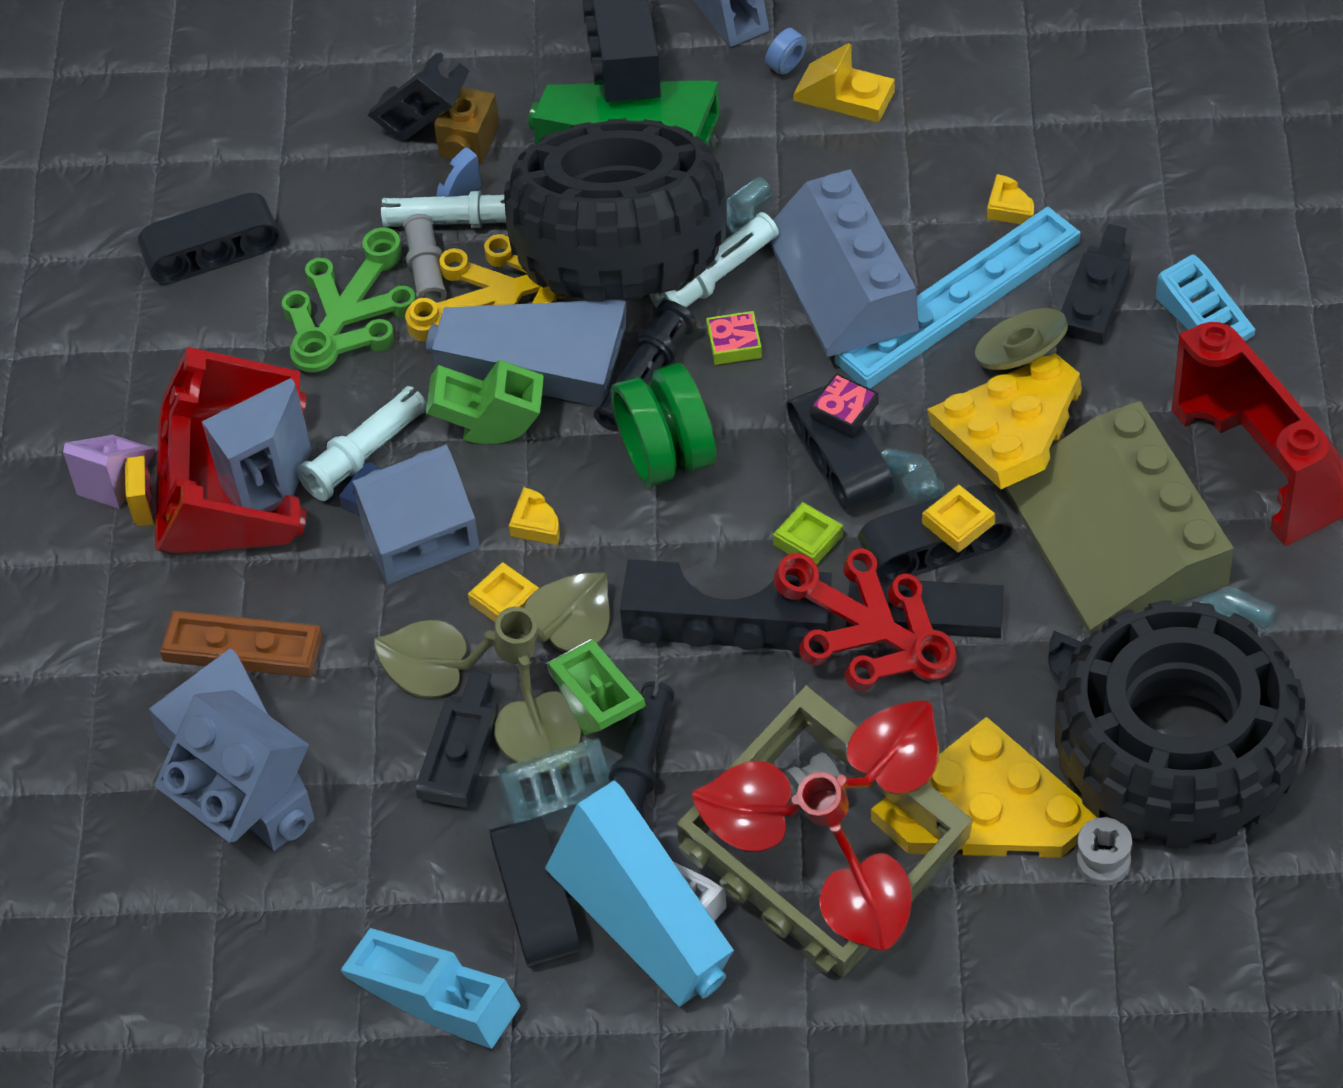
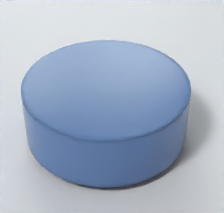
[765,28,807,75]

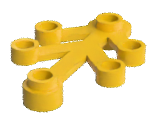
[405,234,566,341]

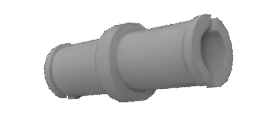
[403,214,447,303]

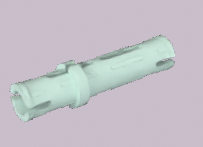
[381,191,506,228]

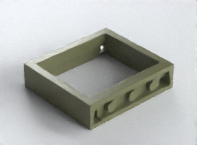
[677,685,973,979]

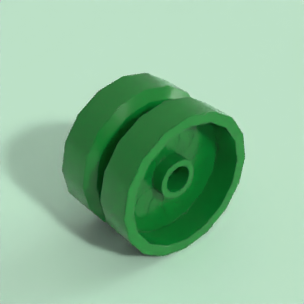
[611,362,716,488]

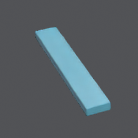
[835,206,1081,389]

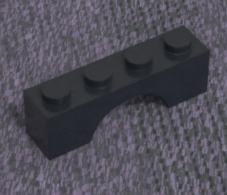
[620,559,833,654]

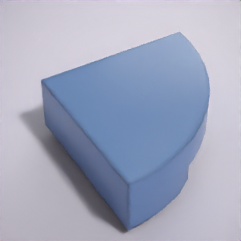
[436,147,482,197]

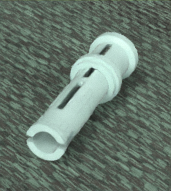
[650,212,779,308]
[297,386,427,501]

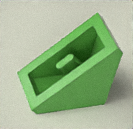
[548,639,646,735]

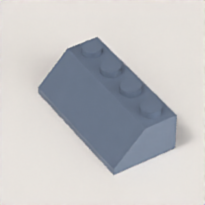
[768,169,919,357]

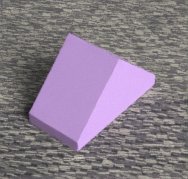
[63,435,155,509]

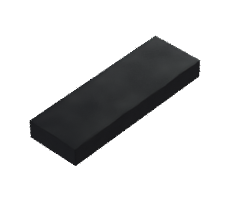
[846,578,1004,638]

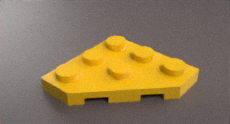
[927,353,1082,489]
[871,717,1098,858]

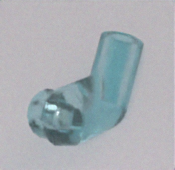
[726,176,772,233]
[881,448,945,502]
[1200,587,1277,630]

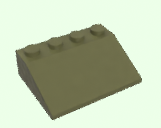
[1003,401,1234,635]

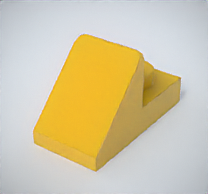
[793,43,895,123]

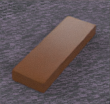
[160,610,323,678]

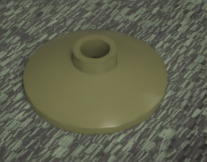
[975,308,1068,370]

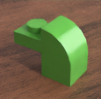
[426,359,544,444]

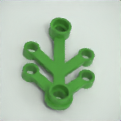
[281,228,416,372]

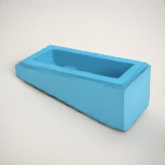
[1156,254,1256,341]

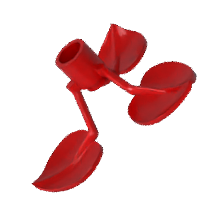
[692,701,939,952]

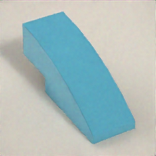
[341,928,521,1049]

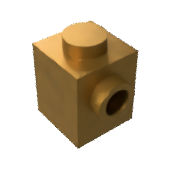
[434,87,500,164]

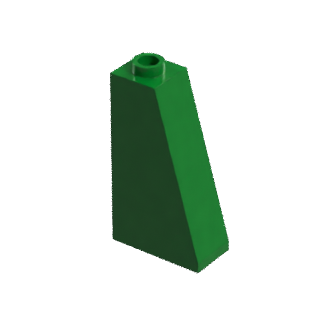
[528,80,720,145]

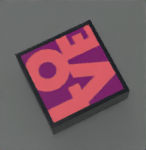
[810,373,879,437]

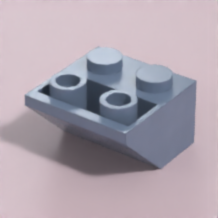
[202,378,312,512]
[352,444,480,585]
[154,690,309,843]

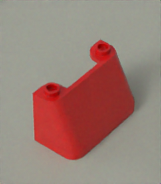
[1172,322,1343,546]
[154,347,307,555]

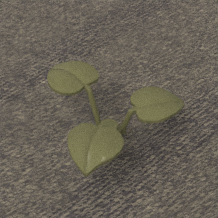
[375,572,610,774]

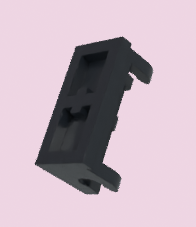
[367,53,470,142]

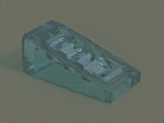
[497,738,610,823]

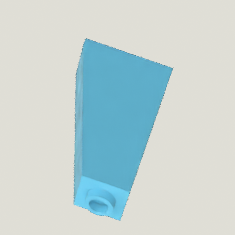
[545,780,734,1007]

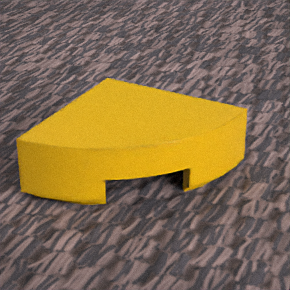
[987,174,1034,225]
[509,487,560,546]

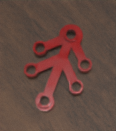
[773,548,957,691]

